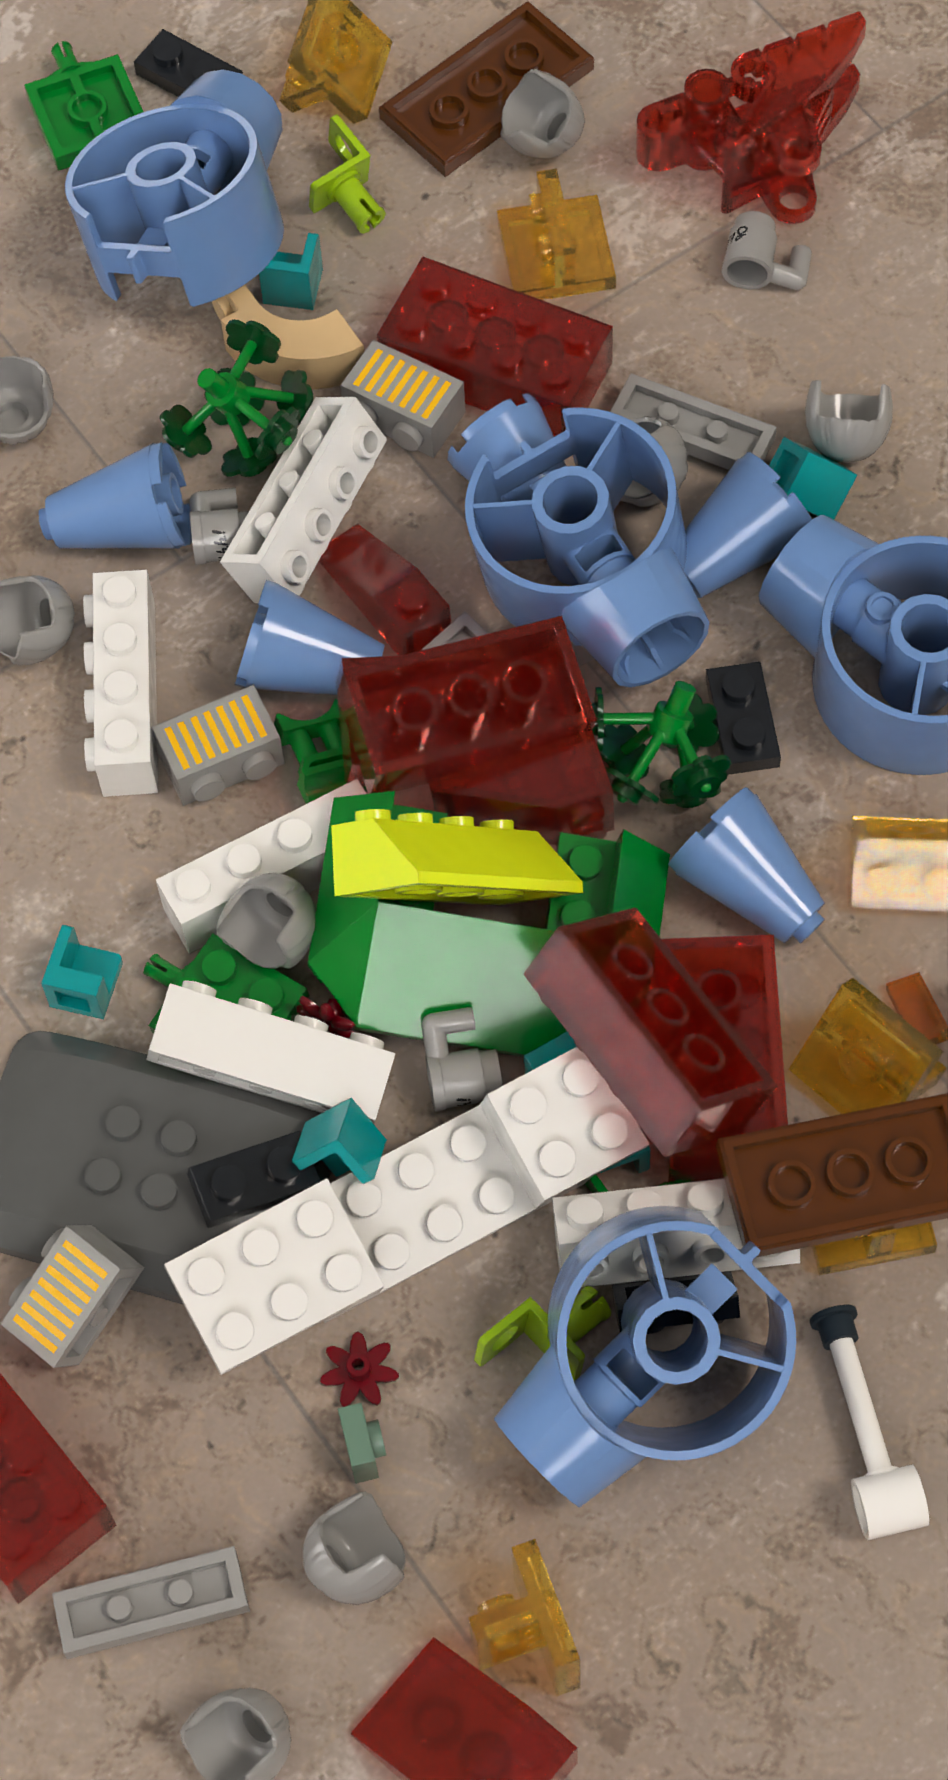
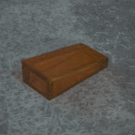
[886,972,948,1052]

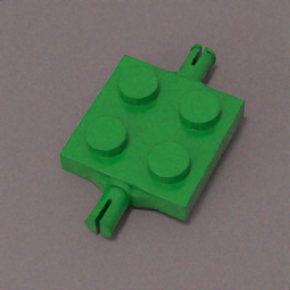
[24,41,144,171]
[143,933,310,1033]

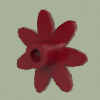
[296,996,356,1039]
[320,1331,399,1407]

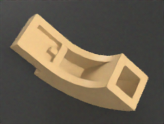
[212,285,364,389]

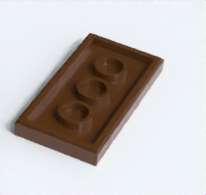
[379,1,594,177]
[716,1093,948,1258]

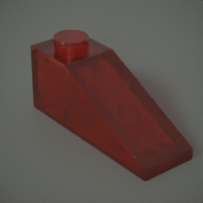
[319,524,451,664]

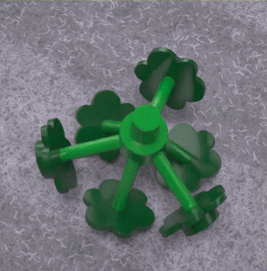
[160,319,313,477]
[579,681,732,808]

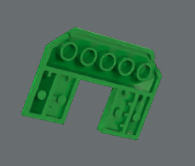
[307,791,670,1057]

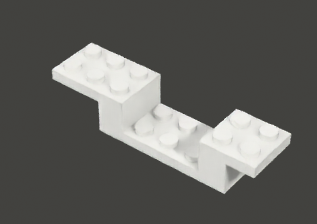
[164,1039,649,1375]

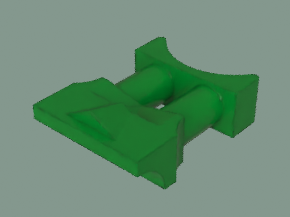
[274,699,372,804]

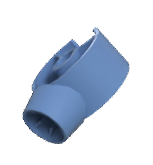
[65,70,284,307]
[465,408,709,688]
[759,515,948,775]
[494,1206,796,1508]

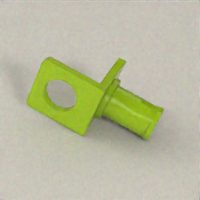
[309,114,386,233]
[474,1286,611,1381]

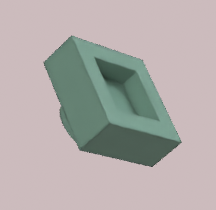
[337,1403,387,1484]

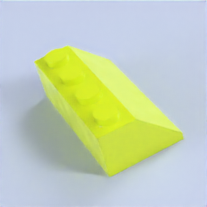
[331,809,583,906]

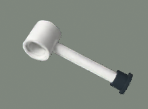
[809,1304,929,1540]

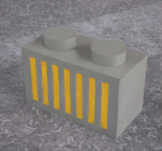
[340,340,466,458]
[152,685,285,806]
[0,1225,145,1368]

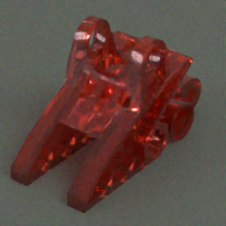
[636,11,866,224]

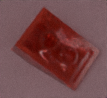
[428,730,615,845]
[350,1637,578,1780]

